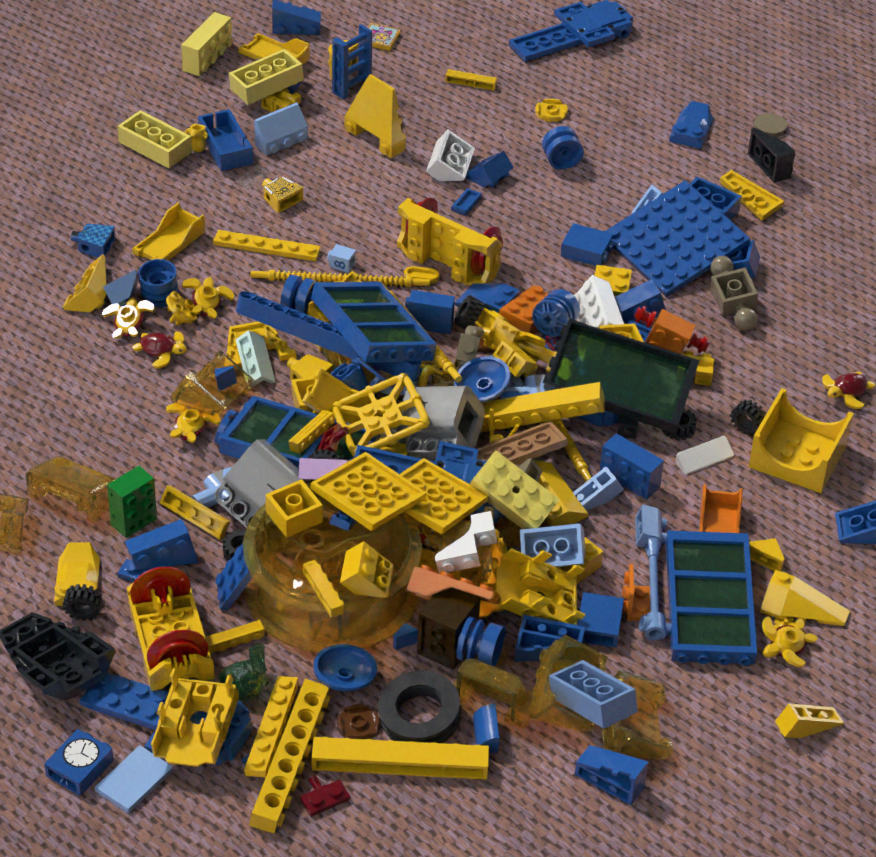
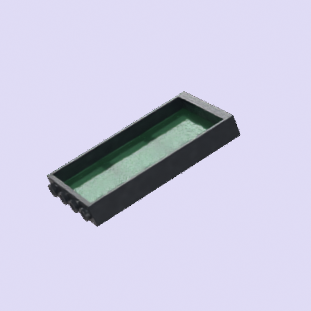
[543,319,700,433]

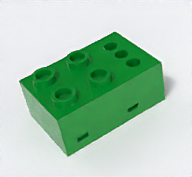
[107,466,157,538]

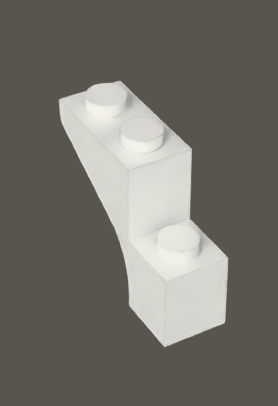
[435,511,497,574]

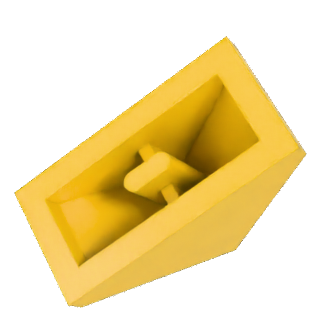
[749,538,784,572]

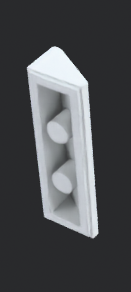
[675,436,734,475]

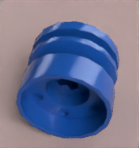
[138,259,179,307]
[532,289,580,337]
[457,617,505,669]

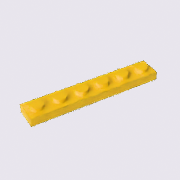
[213,230,320,262]
[244,676,299,777]

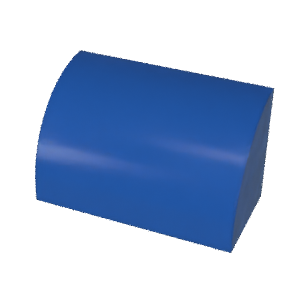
[473,703,499,753]

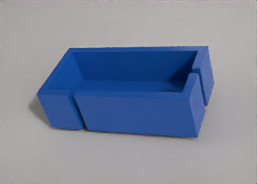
[198,109,253,171]

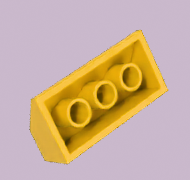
[517,460,589,526]

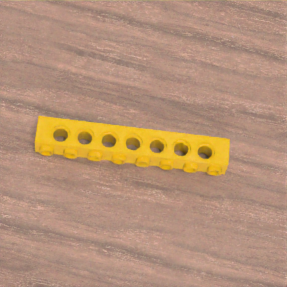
[249,679,331,833]

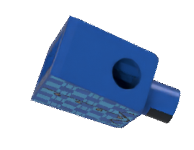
[71,224,116,258]

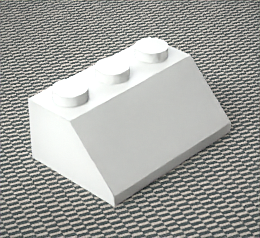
[426,129,475,181]

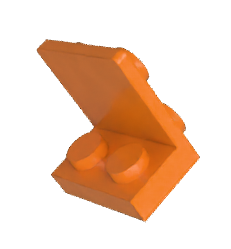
[622,564,651,621]

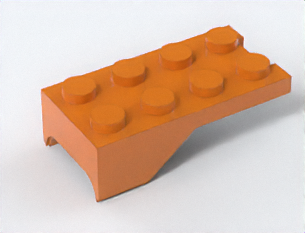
[499,285,548,335]
[698,484,743,562]
[407,565,500,605]

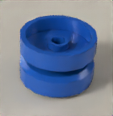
[542,126,584,170]
[280,274,317,315]

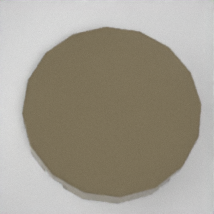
[754,113,787,137]

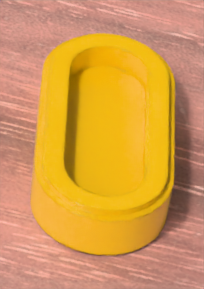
[404,266,439,284]

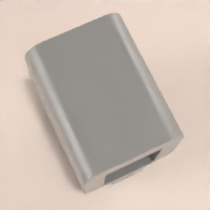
[397,386,485,462]
[215,439,311,531]

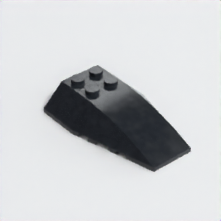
[0,612,116,700]

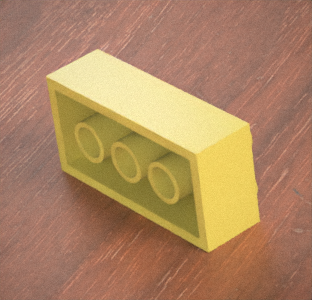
[181,12,233,76]
[229,49,304,105]
[118,110,192,169]
[470,450,560,529]

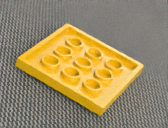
[310,452,427,531]
[400,458,489,534]

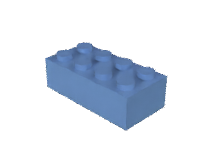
[549,660,638,728]

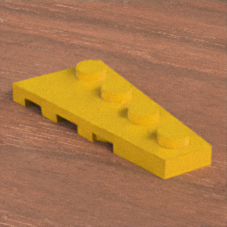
[720,170,784,221]

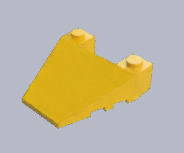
[344,74,406,158]

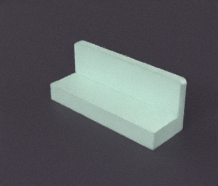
[236,330,276,387]

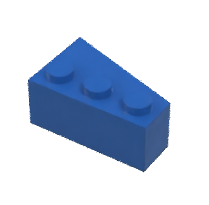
[272,0,321,35]
[615,279,666,324]
[125,519,199,570]
[514,615,585,662]
[575,745,648,805]

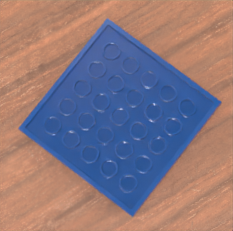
[604,180,751,297]

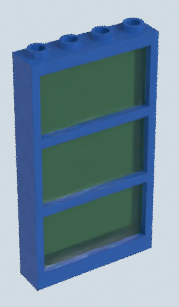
[311,282,437,363]
[218,396,380,469]
[666,530,757,666]

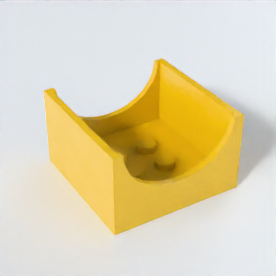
[749,388,854,493]

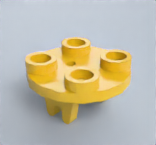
[166,291,197,326]

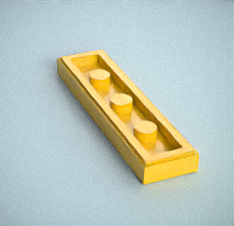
[160,485,230,540]

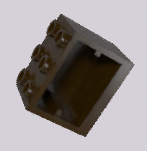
[417,587,481,670]

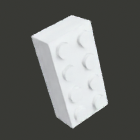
[574,275,624,328]

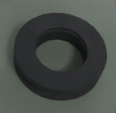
[378,670,461,743]

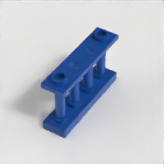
[332,24,373,100]

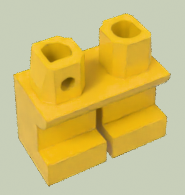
[261,88,301,112]
[492,340,538,378]
[676,350,714,386]

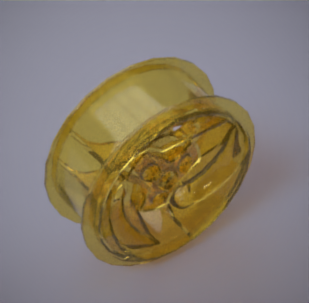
[243,483,422,653]

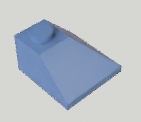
[103,270,139,307]

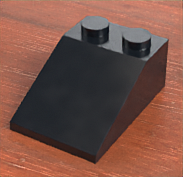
[748,128,795,183]

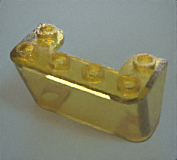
[528,635,607,733]

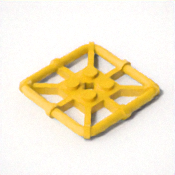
[332,373,430,457]

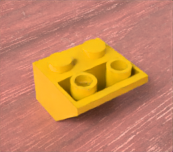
[340,541,393,598]

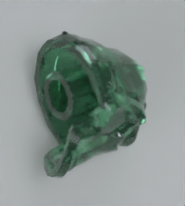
[218,643,270,702]

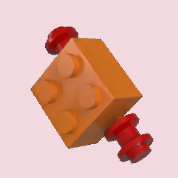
[634,305,710,354]

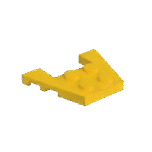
[225,321,297,370]

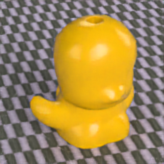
[184,124,208,152]

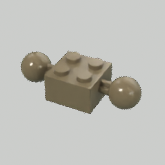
[711,256,758,331]

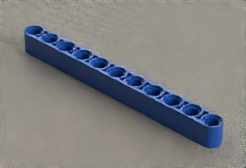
[236,291,422,382]

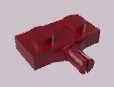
[318,423,349,453]
[300,776,350,817]

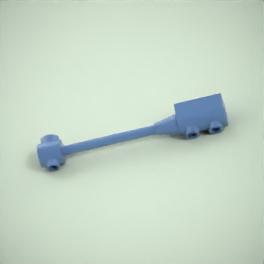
[635,504,671,641]

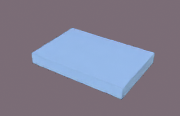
[95,745,173,814]

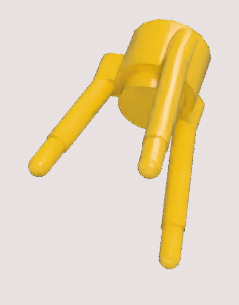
[489,408,519,444]

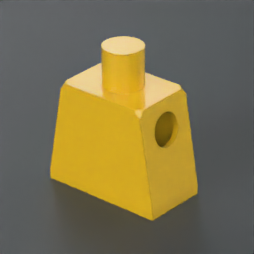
[287,354,333,380]

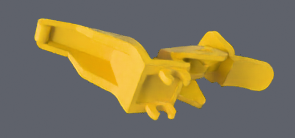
[476,307,576,381]

